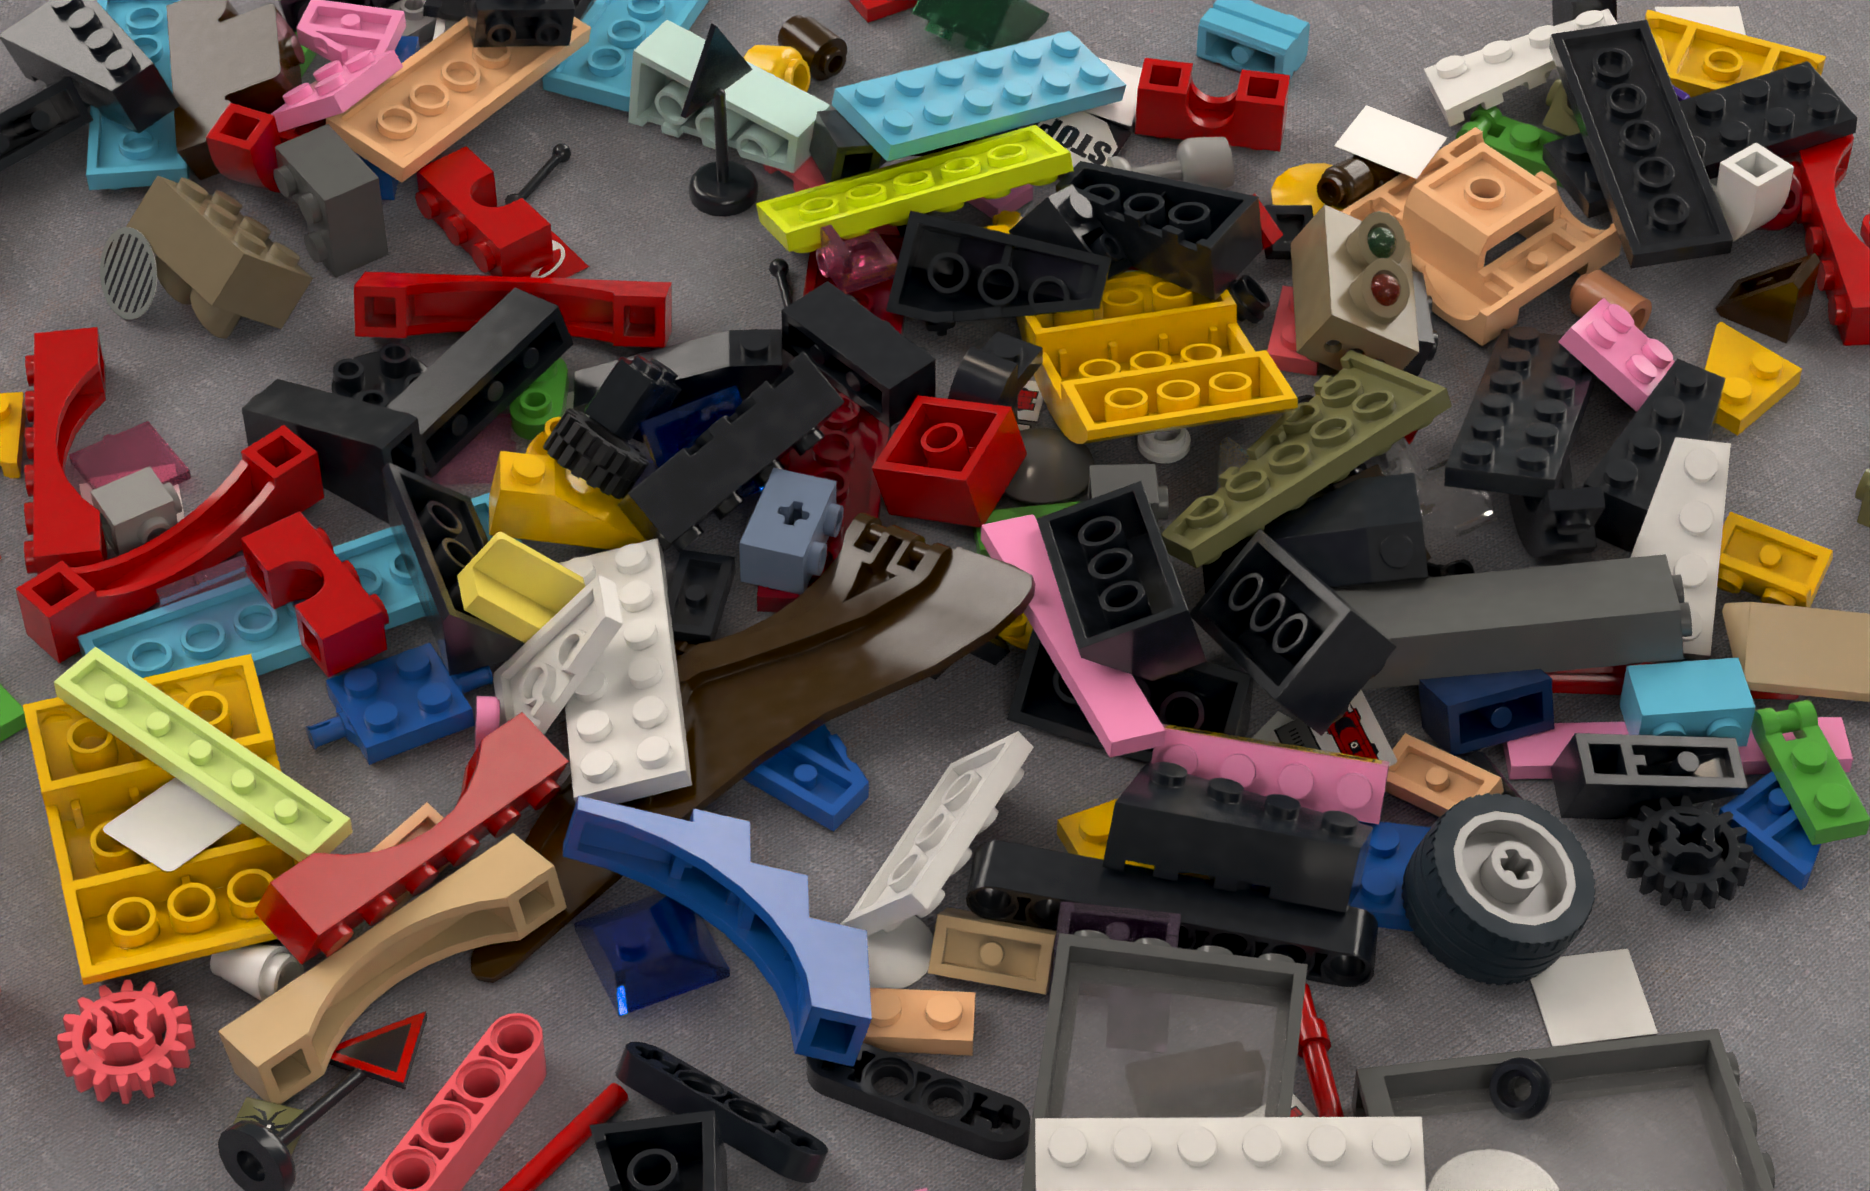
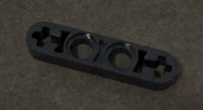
[615,1042,828,1183]
[806,1043,1030,1160]

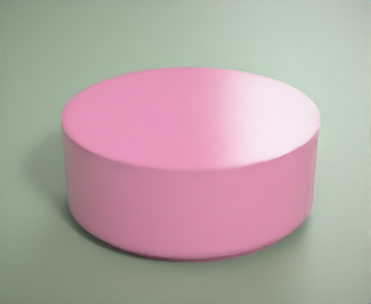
[474,696,500,752]

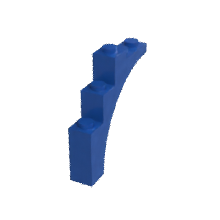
[563,796,872,1067]

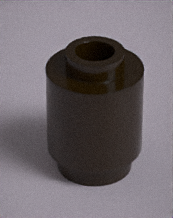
[778,15,847,81]

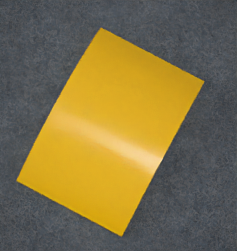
[1016,270,1298,444]
[23,654,299,985]

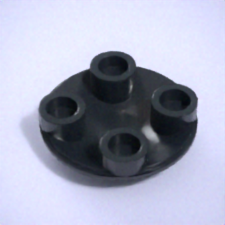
[331,343,429,407]

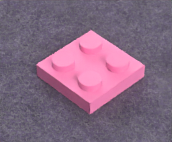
[271,50,403,132]
[1558,298,1675,412]

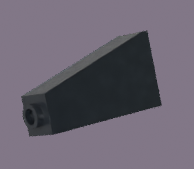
[242,379,426,524]

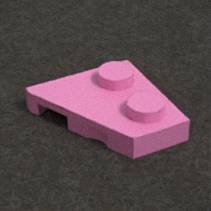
[296,0,406,66]

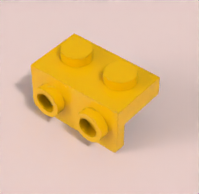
[1717,512,1833,608]

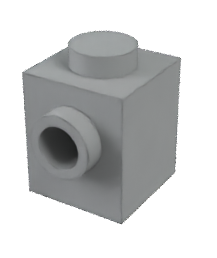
[90,466,182,556]

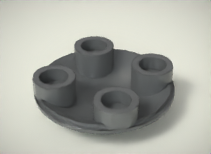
[1003,428,1094,506]

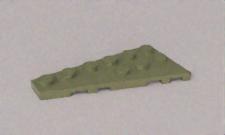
[1161,350,1452,568]

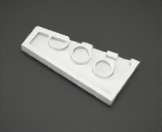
[1630,437,1731,660]

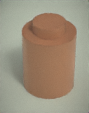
[1570,270,1652,331]

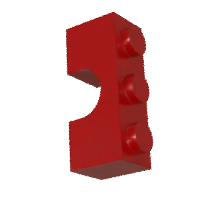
[1135,58,1290,152]
[415,146,554,277]
[241,511,389,678]

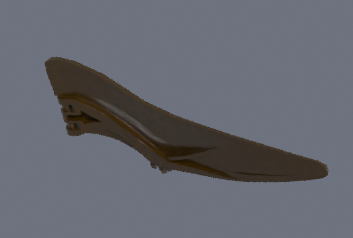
[471,513,1035,983]

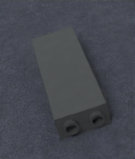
[1331,554,1692,690]

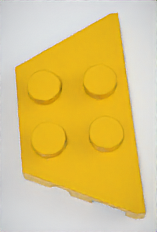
[1645,10,1826,98]

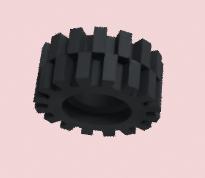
[543,408,649,500]

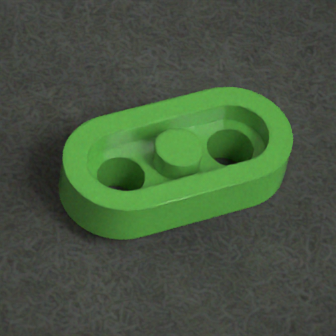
[510,358,569,440]

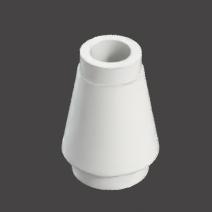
[210,944,304,1001]

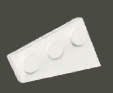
[492,574,623,734]

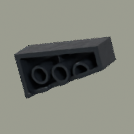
[590,1110,728,1191]

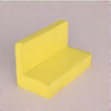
[457,532,585,643]

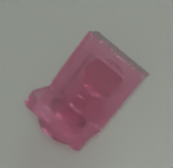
[816,224,898,294]

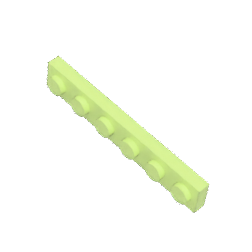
[54,647,352,862]

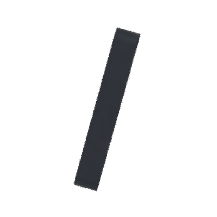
[966,840,1378,987]

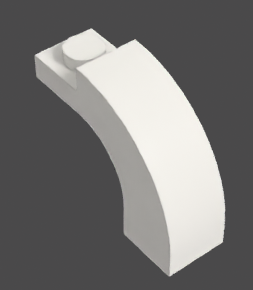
[1712,143,1794,242]

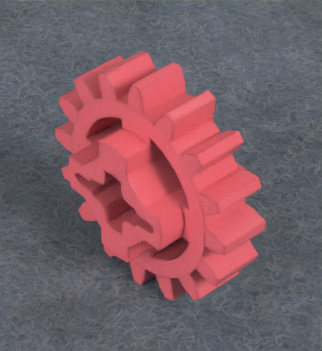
[57,979,196,1104]

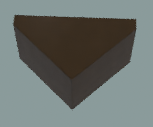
[1715,253,1820,344]

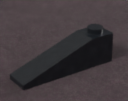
[573,329,783,414]
[1202,473,1428,594]

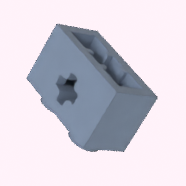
[739,468,844,595]

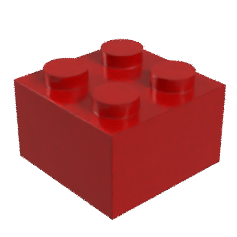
[872,395,1027,527]

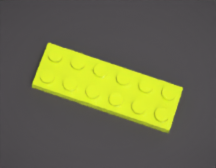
[756,125,1074,253]

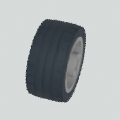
[1401,793,1596,986]

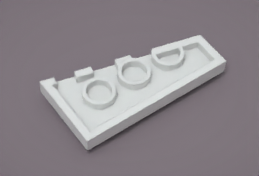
[1424,9,1618,127]

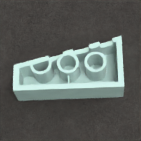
[628,20,830,173]

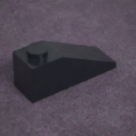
[1551,733,1748,819]

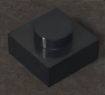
[1264,205,1314,259]

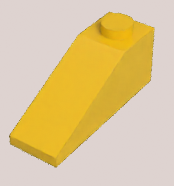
[489,451,646,550]

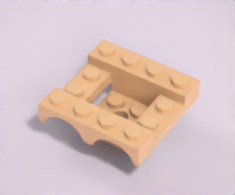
[1341,127,1621,346]

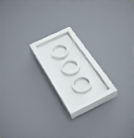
[843,731,1034,936]

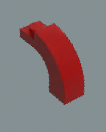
[206,103,326,193]

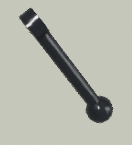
[505,143,571,205]
[769,258,793,308]

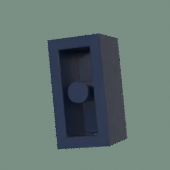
[1419,669,1555,756]

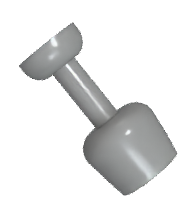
[1107,137,1235,189]

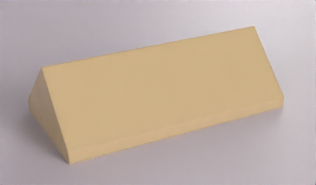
[1722,602,1870,702]

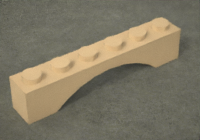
[218,833,567,1105]

